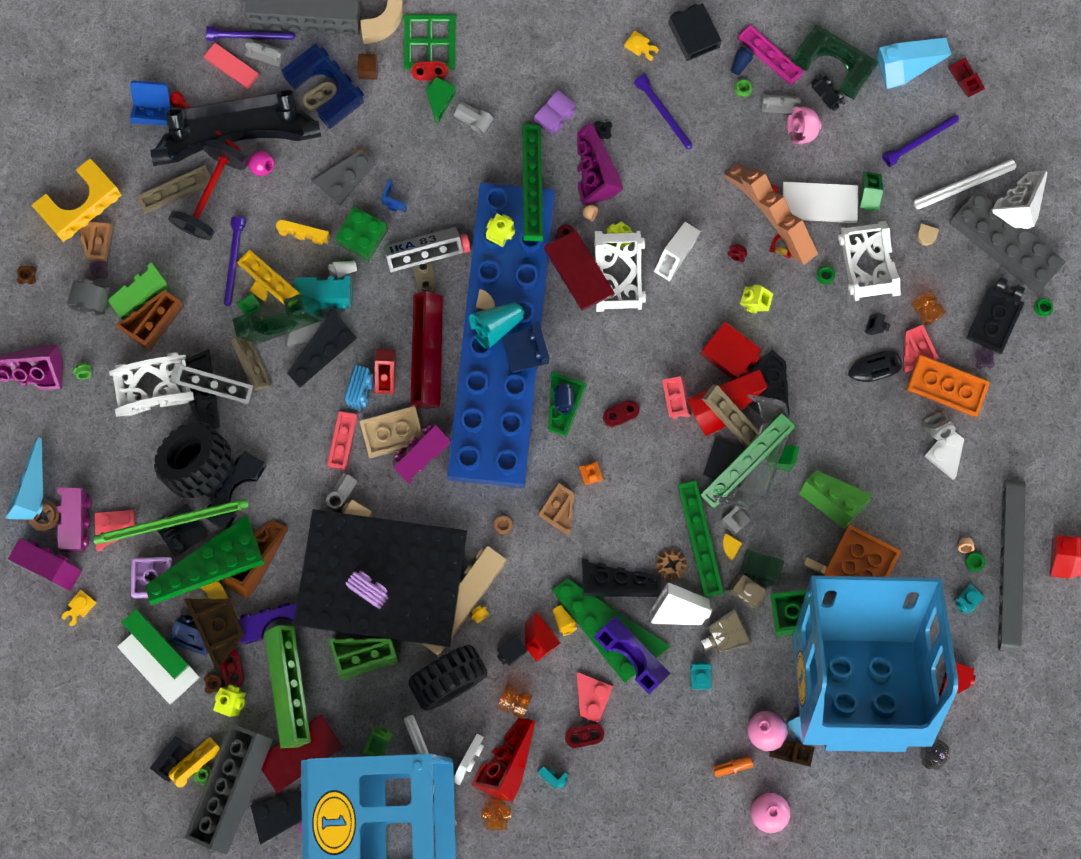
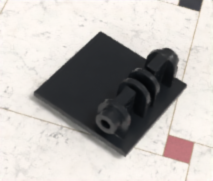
[157,504,208,557]

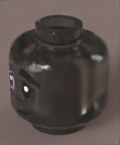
[920,740,950,770]

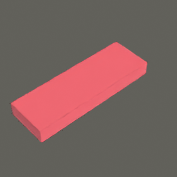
[204,43,259,89]
[327,411,358,470]

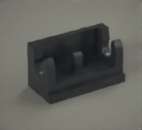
[150,736,194,782]

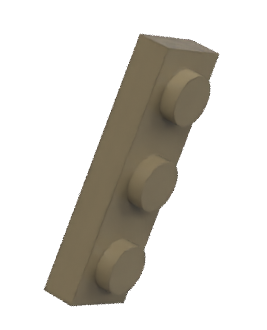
[231,335,272,391]

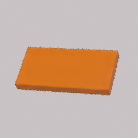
[906,354,990,417]

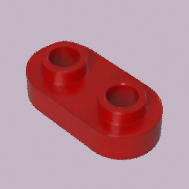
[411,61,448,81]

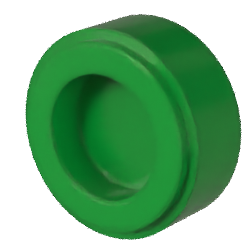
[965,552,985,572]

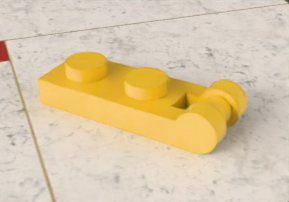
[276,220,330,245]
[168,737,220,788]

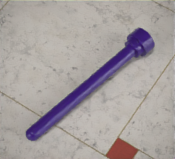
[206,26,296,41]
[634,74,692,149]
[882,115,959,167]
[224,217,246,306]

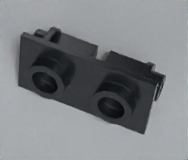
[811,74,845,111]

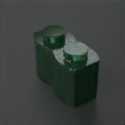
[740,550,784,587]

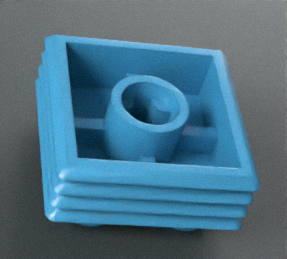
[344,364,375,411]

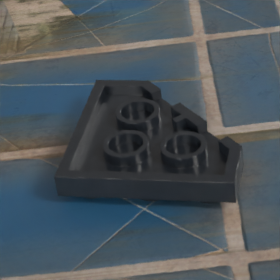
[748,350,790,424]

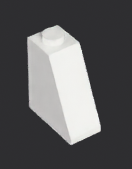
[654,222,701,281]
[650,583,712,625]

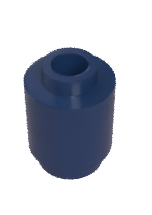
[554,384,574,414]

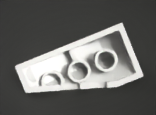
[992,170,1047,229]

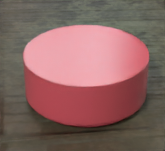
[460,234,471,253]

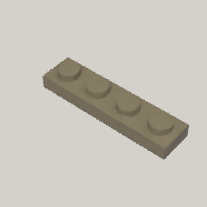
[137,165,211,215]
[702,384,760,447]

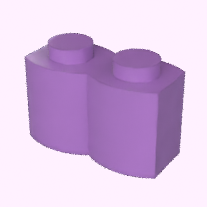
[534,90,576,135]

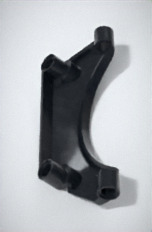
[150,90,321,166]

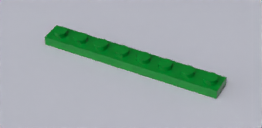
[522,124,543,242]

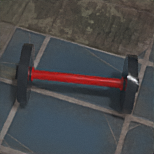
[168,140,249,240]

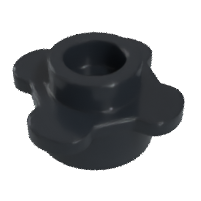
[594,121,612,139]

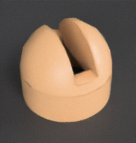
[582,205,598,221]
[958,537,974,553]

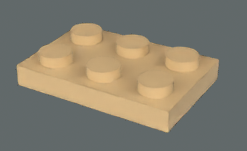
[359,406,422,458]

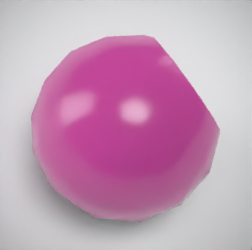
[248,151,274,176]

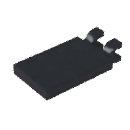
[966,278,1025,354]

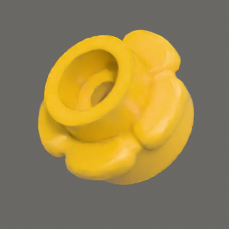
[471,606,489,623]

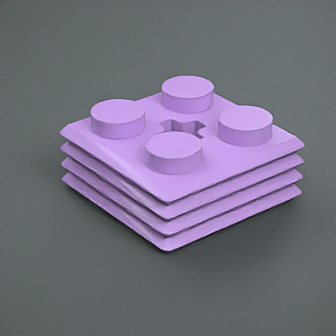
[131,557,173,598]
[346,571,388,609]

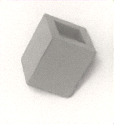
[721,504,750,536]

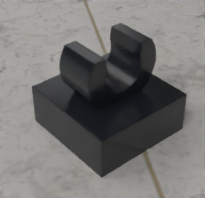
[865,313,890,335]

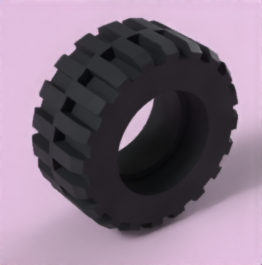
[154,422,231,498]
[408,645,487,711]

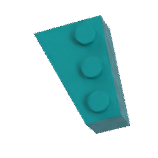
[294,276,353,310]

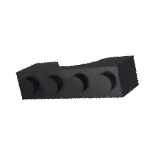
[205,451,267,530]

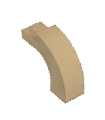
[360,0,403,44]

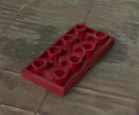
[543,231,615,311]
[261,714,344,794]

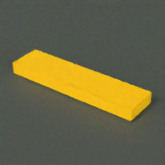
[237,249,300,308]

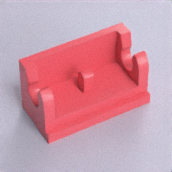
[662,376,691,419]

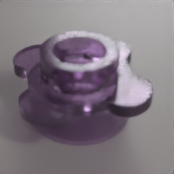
[89,261,108,280]
[975,350,995,369]

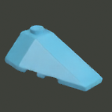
[876,38,951,89]
[6,437,44,520]

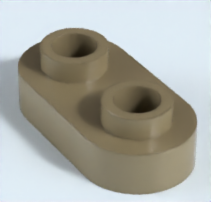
[303,82,337,112]
[414,262,436,293]

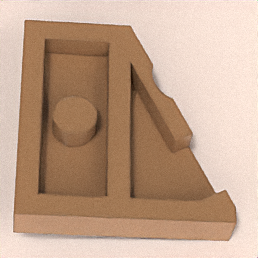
[79,222,113,262]
[537,483,575,536]

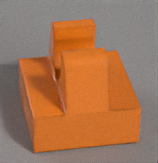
[579,461,603,486]

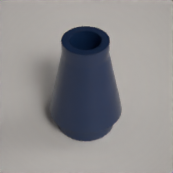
[730,47,754,76]

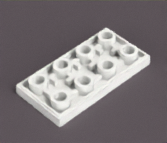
[782,182,858,223]
[118,620,200,705]

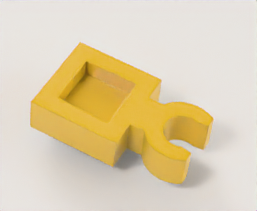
[624,30,659,61]
[61,590,97,626]

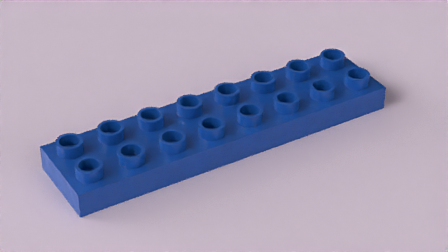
[447,182,555,488]

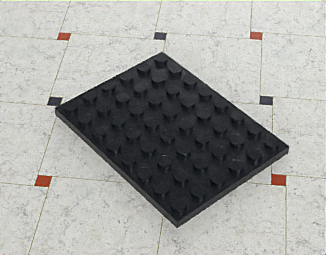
[293,509,467,648]

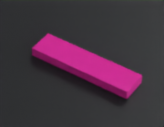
[737,24,804,86]

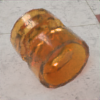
[911,291,947,326]
[497,685,532,720]

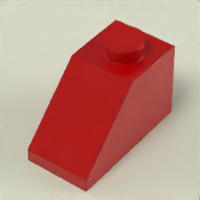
[375,349,396,394]
[525,613,561,662]
[939,662,976,700]

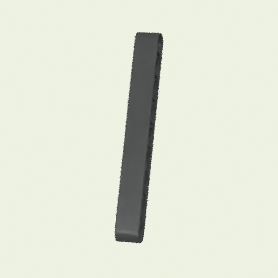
[998,480,1026,652]

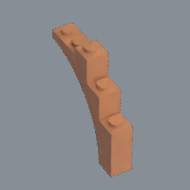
[724,163,818,265]

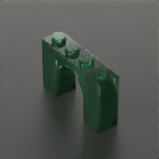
[791,24,879,100]
[232,294,324,344]

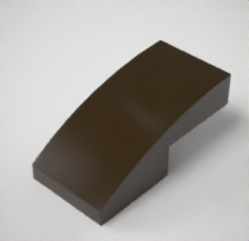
[769,740,815,767]

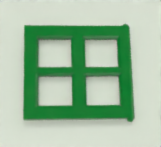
[403,14,457,69]

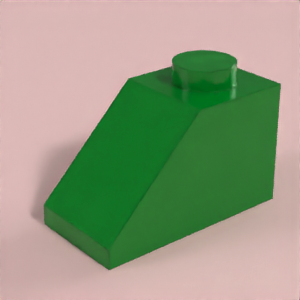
[426,77,456,124]
[860,172,883,211]
[765,445,799,473]

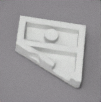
[924,432,964,480]
[454,734,484,785]

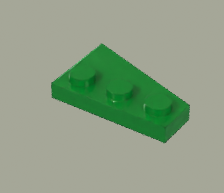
[548,372,587,437]

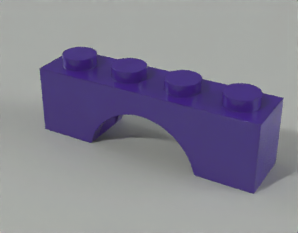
[239,603,305,645]
[594,616,671,694]

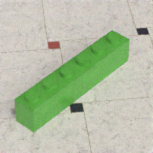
[264,625,311,748]

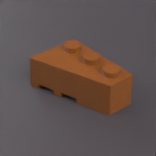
[115,290,184,352]

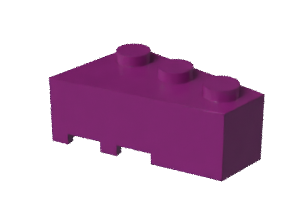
[392,422,451,484]
[57,488,92,552]
[8,538,82,591]

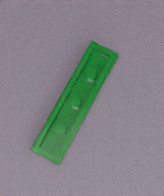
[121,609,190,679]

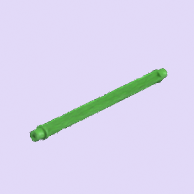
[93,499,249,544]

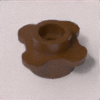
[17,266,37,285]
[204,673,224,694]

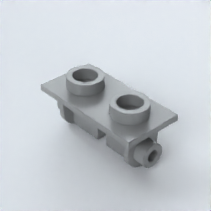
[245,39,286,67]
[762,94,801,114]

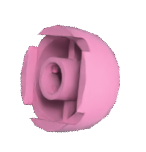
[787,106,821,144]
[747,710,788,751]
[750,793,790,833]

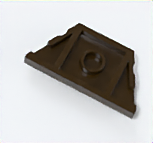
[184,598,245,669]

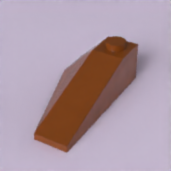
[220,520,288,598]

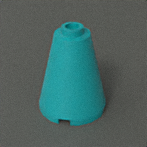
[469,302,524,348]

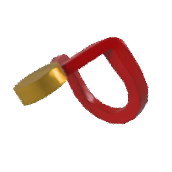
[769,234,791,258]

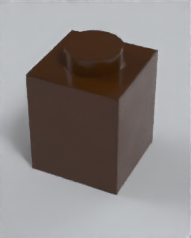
[357,54,378,80]

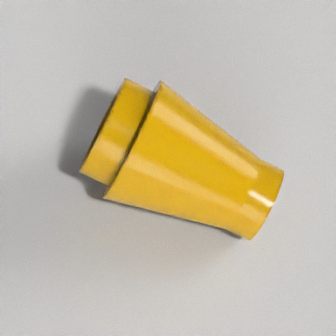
[552,605,577,636]

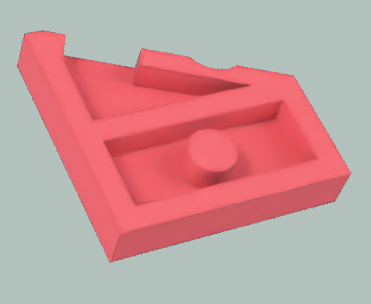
[903,325,939,374]
[95,510,135,551]
[577,672,613,723]

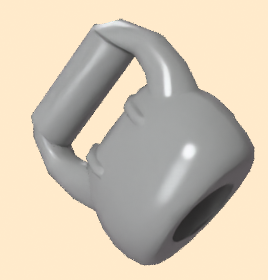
[922,412,956,440]

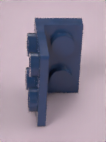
[502,322,550,373]

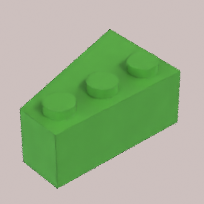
[108,262,170,321]
[799,470,873,530]
[329,638,399,681]

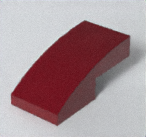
[948,57,985,98]

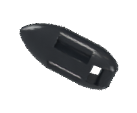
[848,351,902,382]

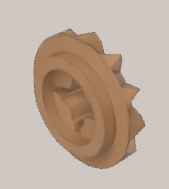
[28,500,60,531]
[656,549,687,580]

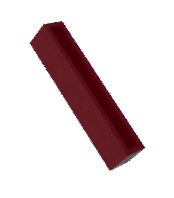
[410,291,443,409]

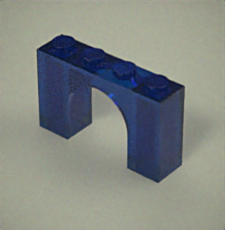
[281,43,364,130]

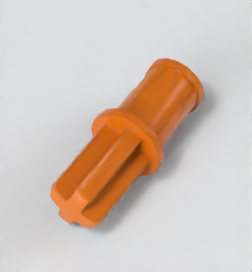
[713,755,753,777]

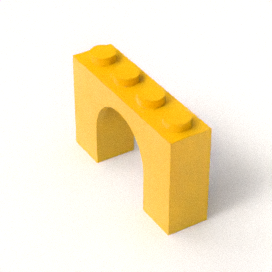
[31,158,122,242]

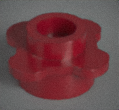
[727,244,747,263]

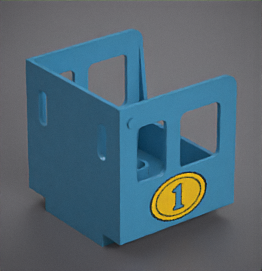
[792,576,958,752]
[301,754,456,859]

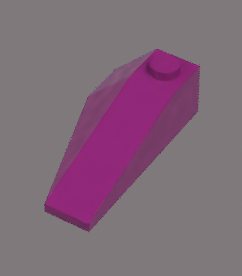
[577,123,623,205]
[0,344,63,390]

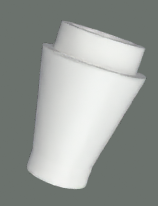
[328,260,357,280]

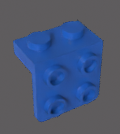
[130,80,171,126]

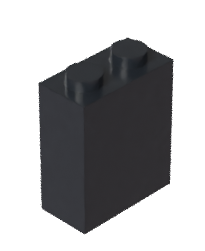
[669,3,722,61]

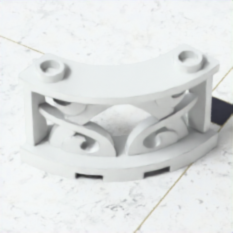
[838,221,900,301]
[595,231,646,312]
[109,352,194,417]

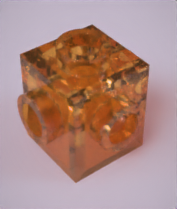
[481,799,511,830]

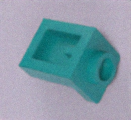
[954,584,985,615]
[690,661,712,690]
[538,766,569,789]

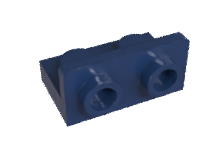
[169,615,208,656]

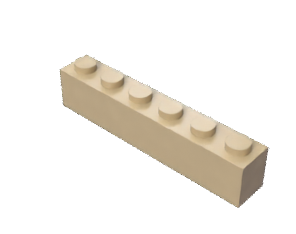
[421,546,507,657]

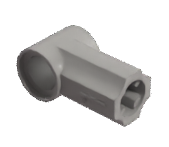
[454,102,494,135]
[326,473,358,512]

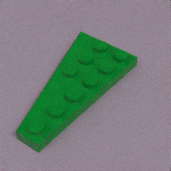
[145,515,264,605]
[552,579,670,683]

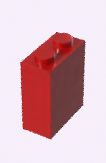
[700,322,761,380]

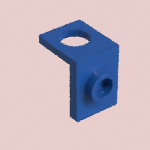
[381,179,407,212]

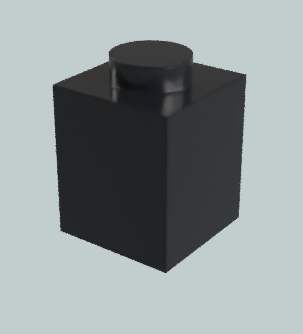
[497,635,528,666]

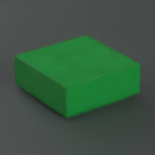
[236,292,263,319]

